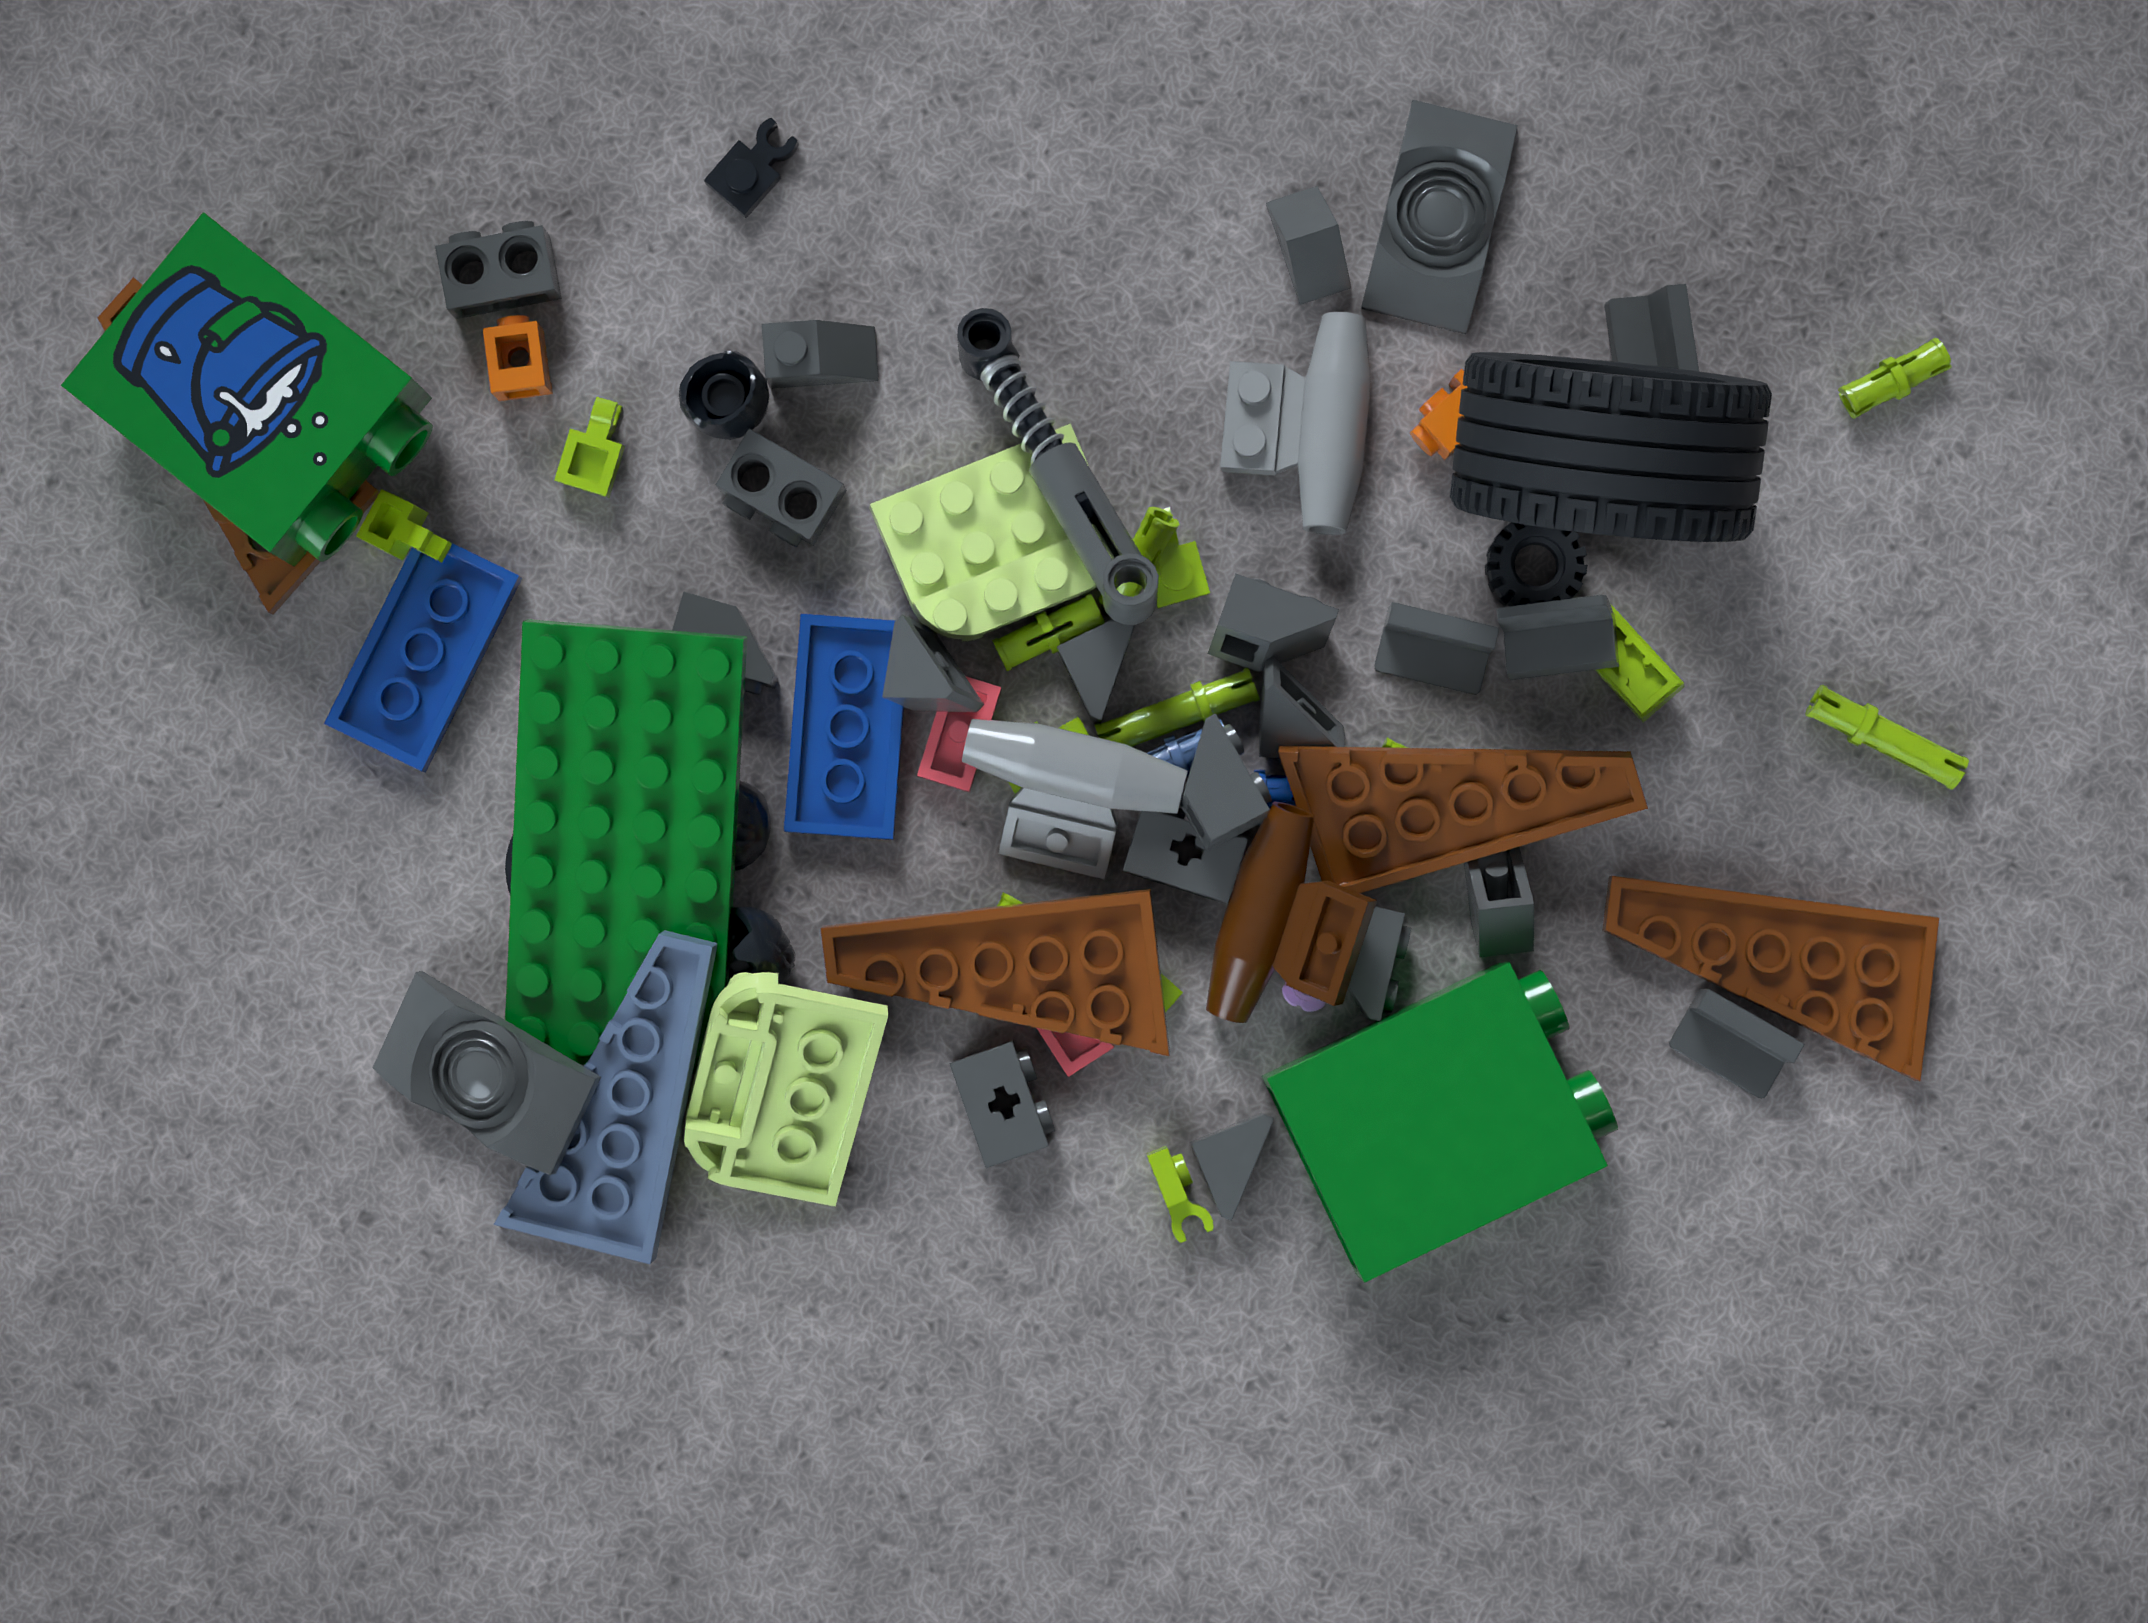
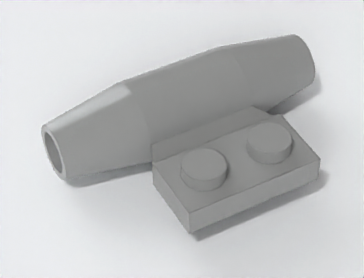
[1220,312,1371,535]
[962,719,1187,879]

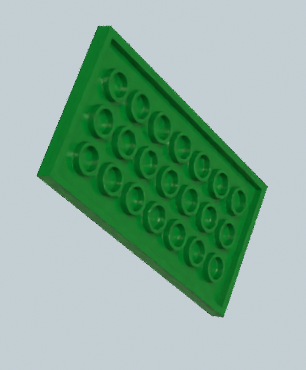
[505,619,748,1074]

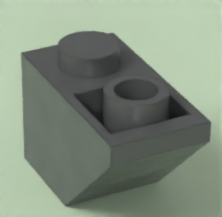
[1207,573,1339,672]
[672,592,778,695]
[1180,714,1272,851]
[1348,907,1411,1021]

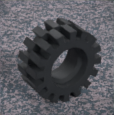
[1485,522,1588,607]

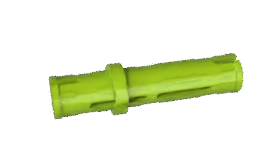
[1094,668,1260,747]
[1805,684,1969,790]

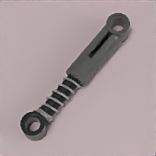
[957,308,1158,625]

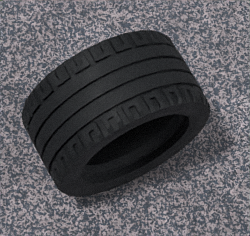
[1450,352,1772,542]

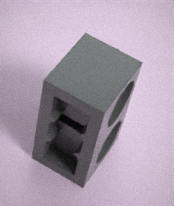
[435,221,562,319]
[715,429,847,547]

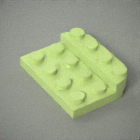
[869,424,1113,641]
[684,972,888,1206]

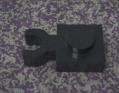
[704,118,799,218]

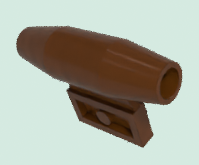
[1206,802,1377,1023]

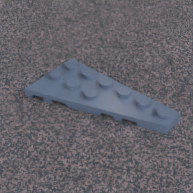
[493,930,718,1264]

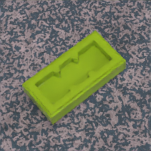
[1595,604,1685,723]

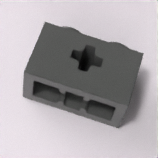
[1122,808,1248,904]
[949,1041,1056,1168]

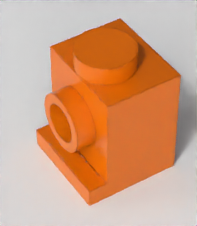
[483,315,553,401]
[1410,369,1467,460]

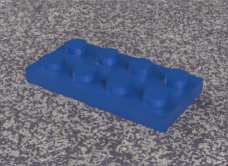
[324,543,522,773]
[784,614,904,840]

